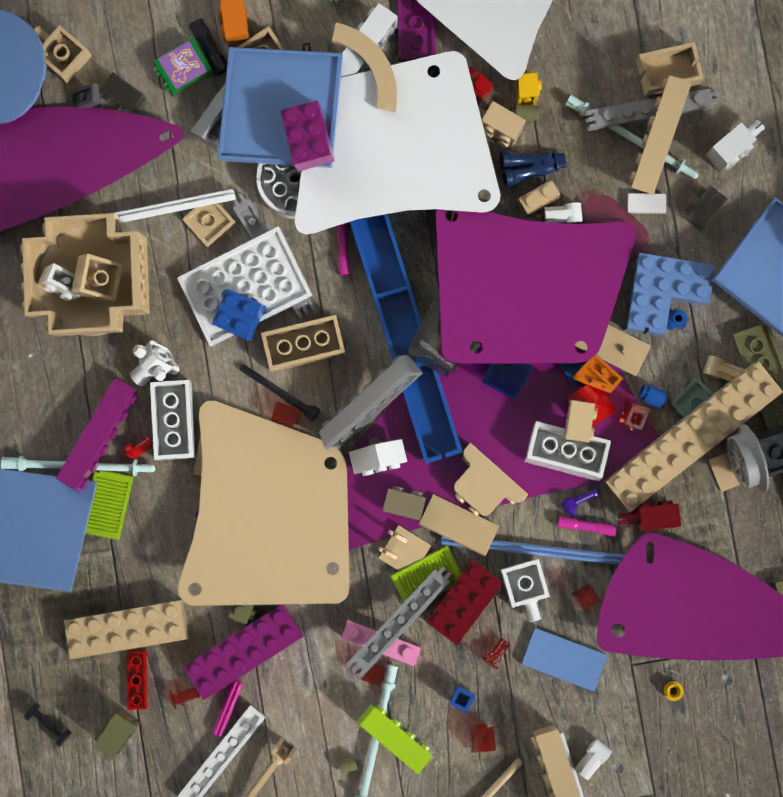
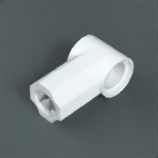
[544,203,583,224]
[574,738,612,780]

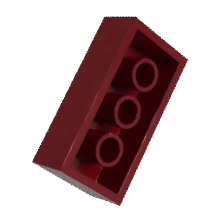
[426,559,504,646]

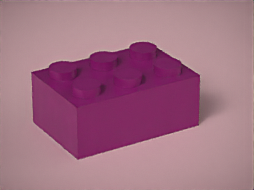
[280,100,335,172]

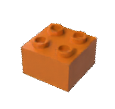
[218,0,250,47]

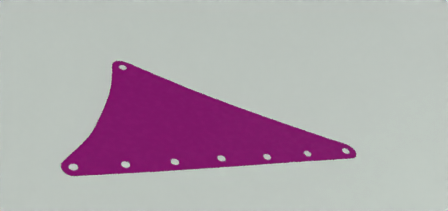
[336,217,660,550]

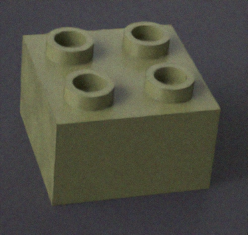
[93,709,141,760]

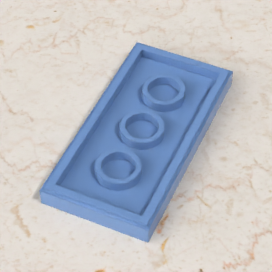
[521,627,608,692]

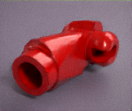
[123,435,153,460]

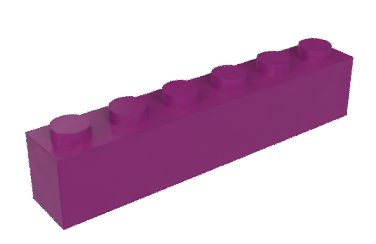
[56,378,138,493]

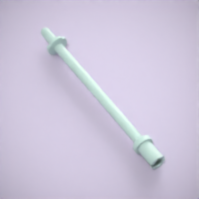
[565,94,698,179]
[1,456,155,476]
[354,664,398,797]

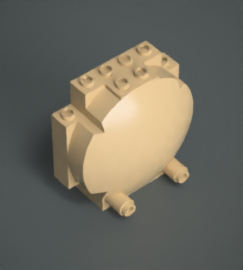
[20,213,150,336]

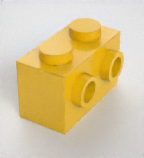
[515,71,542,105]

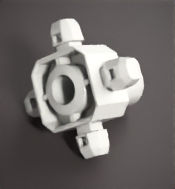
[130,339,180,386]

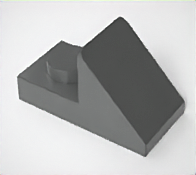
[70,83,100,108]

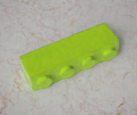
[356,704,433,775]

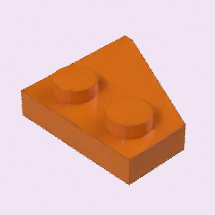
[573,354,623,393]

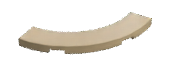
[332,22,397,113]

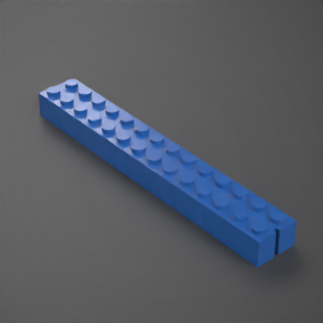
[349,214,462,464]

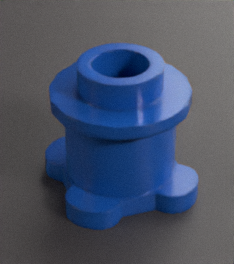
[667,309,687,330]

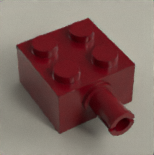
[618,500,681,531]

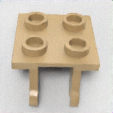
[378,525,431,576]

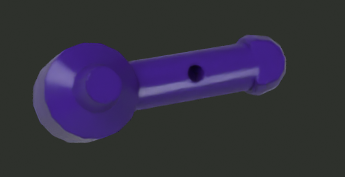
[561,488,599,517]

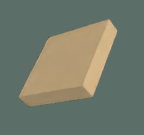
[182,203,236,248]

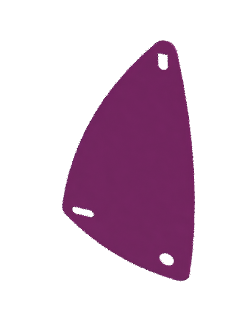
[0,106,184,231]
[597,533,783,660]

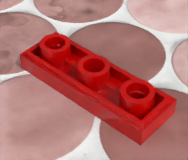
[127,650,148,710]

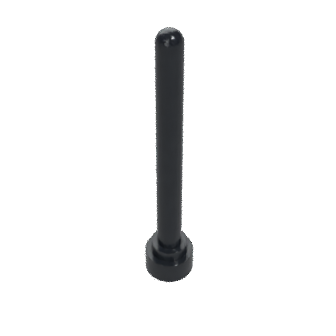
[239,364,321,422]

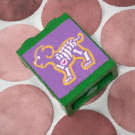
[153,38,214,97]

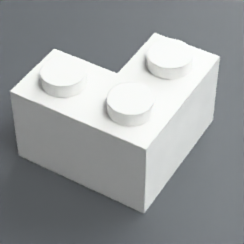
[349,439,407,476]

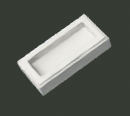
[627,193,666,214]

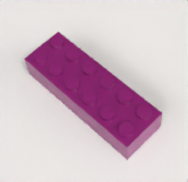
[183,604,304,701]

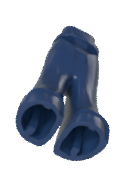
[500,151,567,187]

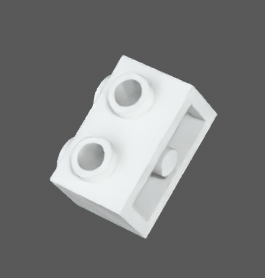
[38,263,81,301]

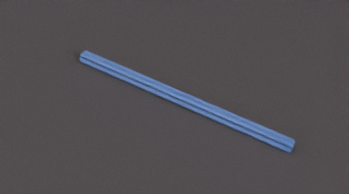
[441,536,625,565]

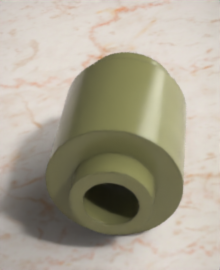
[512,103,539,123]

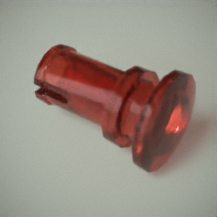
[482,638,511,669]
[170,687,200,709]

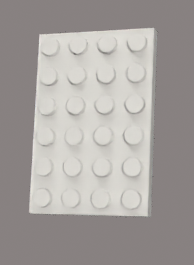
[177,226,313,347]

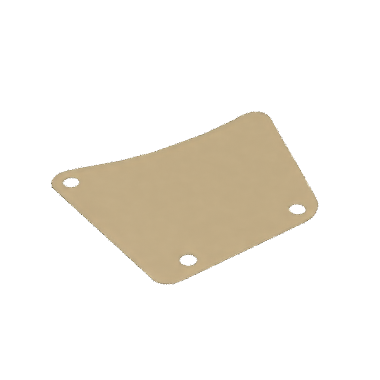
[178,401,349,606]

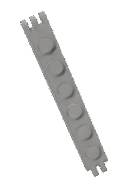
[583,89,721,131]
[232,192,316,319]
[344,566,453,680]

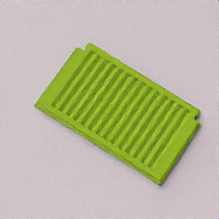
[86,470,134,541]
[390,545,462,602]

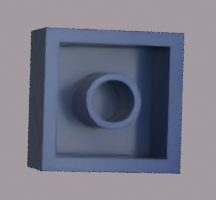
[212,289,266,341]

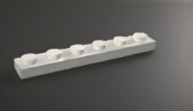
[177,705,266,797]

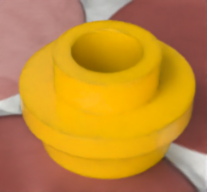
[664,681,683,701]

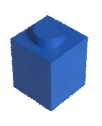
[449,684,476,713]

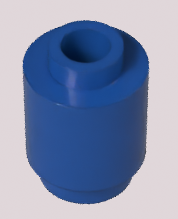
[638,384,668,409]

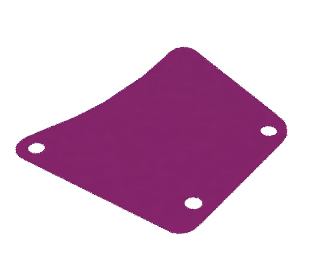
[436,209,636,363]

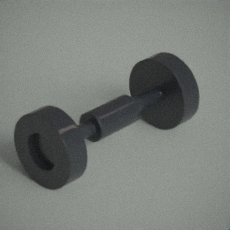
[23,702,72,748]

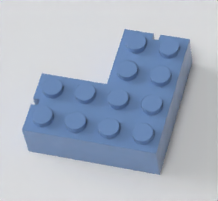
[624,253,715,337]

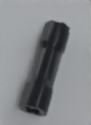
[189,18,227,76]

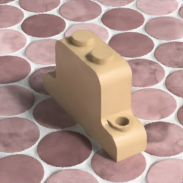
[454,443,528,516]

